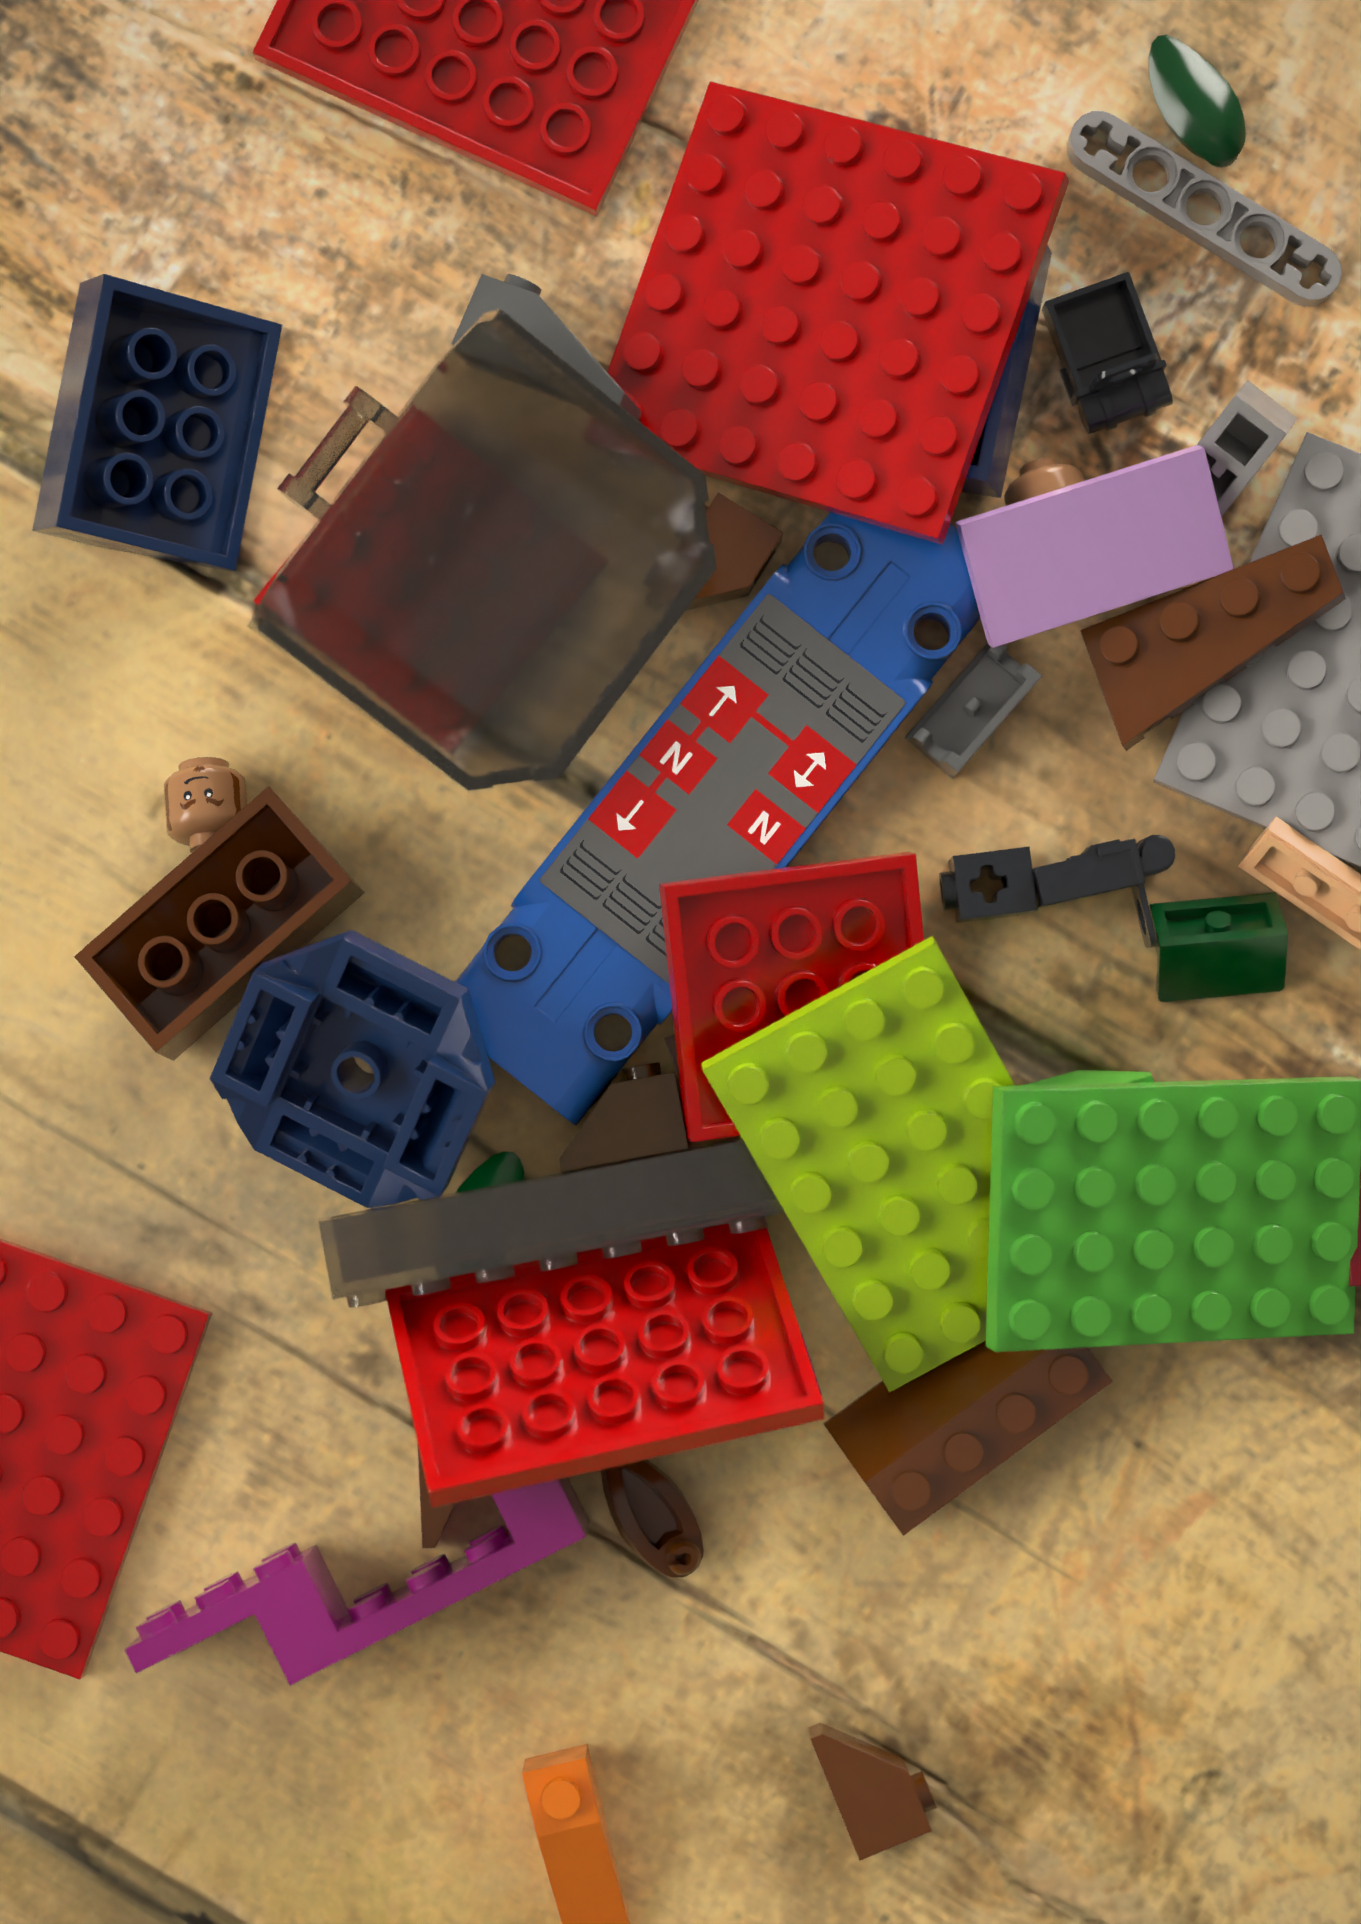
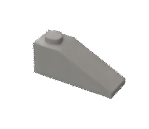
[1197,380,1298,517]

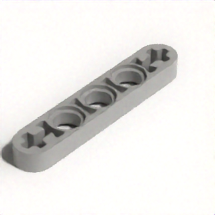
[1067,111,1342,307]

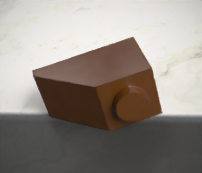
[808,1723,937,1860]

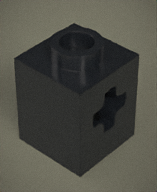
[939,846,1038,923]

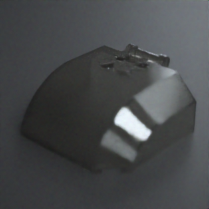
[247,309,717,791]

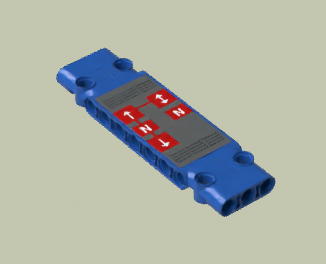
[454,512,981,1126]

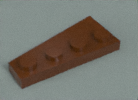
[1080,535,1346,751]

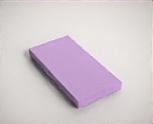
[955,445,1234,648]

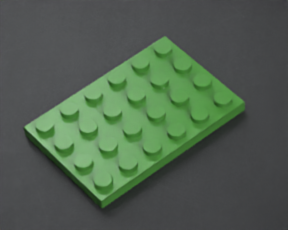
[986,1076,1361,1352]

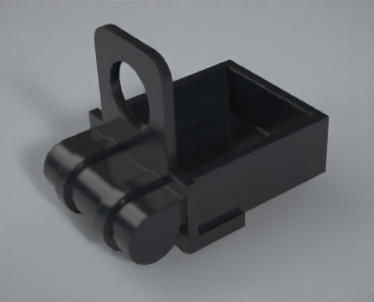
[1042,272,1173,434]
[1033,835,1175,948]

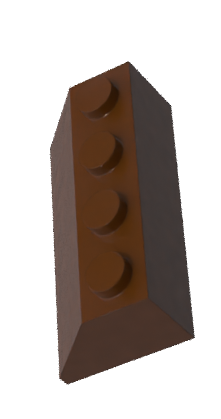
[74,786,365,1061]
[823,1341,1113,1536]

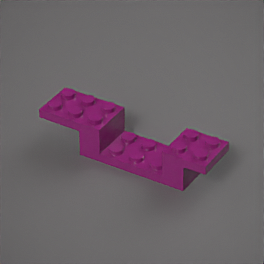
[125,1477,590,1685]

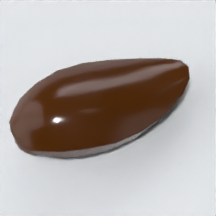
[601,1459,704,1577]

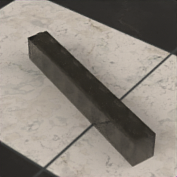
[318,1138,785,1308]

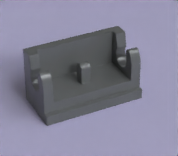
[905,644,1042,779]

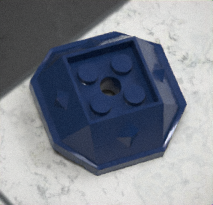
[210,930,495,1208]

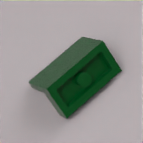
[1149,892,1288,1002]

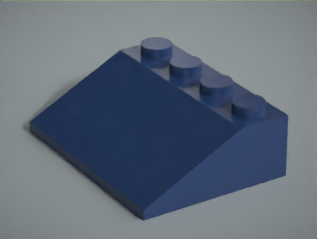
[32,274,282,572]

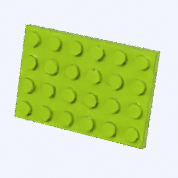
[701,936,1015,1392]

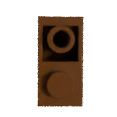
[647,492,783,616]

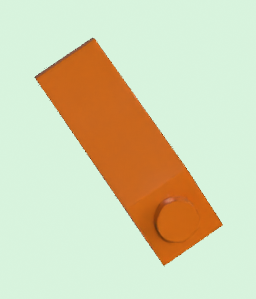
[522,1744,630,1924]

